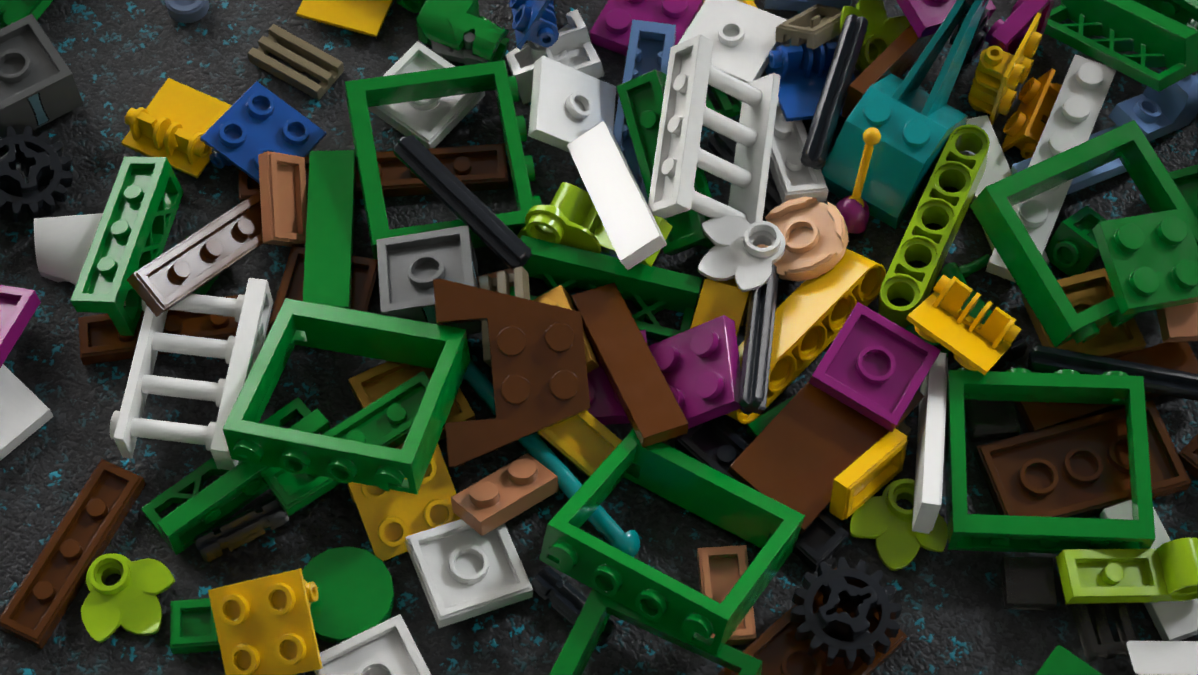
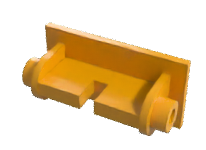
[1001,68,1062,159]

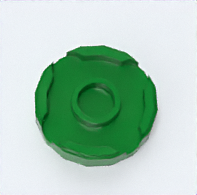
[302,546,394,644]

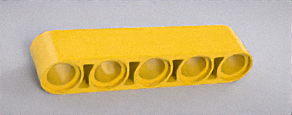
[725,248,886,424]

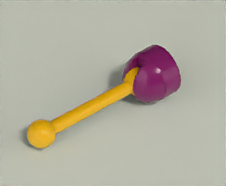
[836,127,881,233]

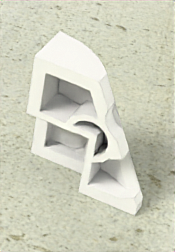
[505,9,605,104]
[34,213,126,306]

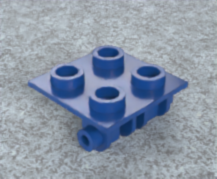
[509,0,559,50]
[765,42,856,122]
[200,81,327,184]

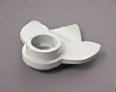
[698,215,785,292]

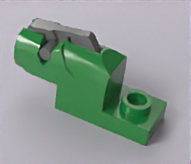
[396,0,510,65]

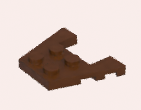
[433,279,590,468]

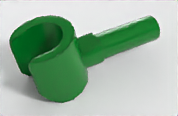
[936,254,991,286]

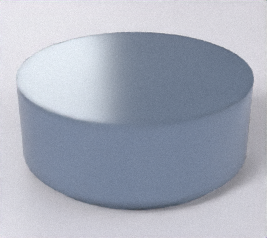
[165,0,209,23]

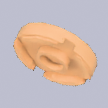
[757,197,849,282]

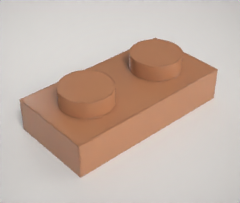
[451,453,559,536]

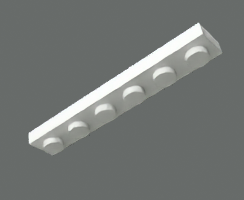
[986,54,1116,283]

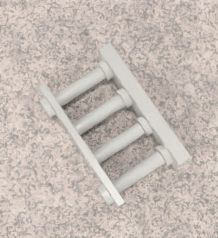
[648,35,781,224]
[110,278,273,470]

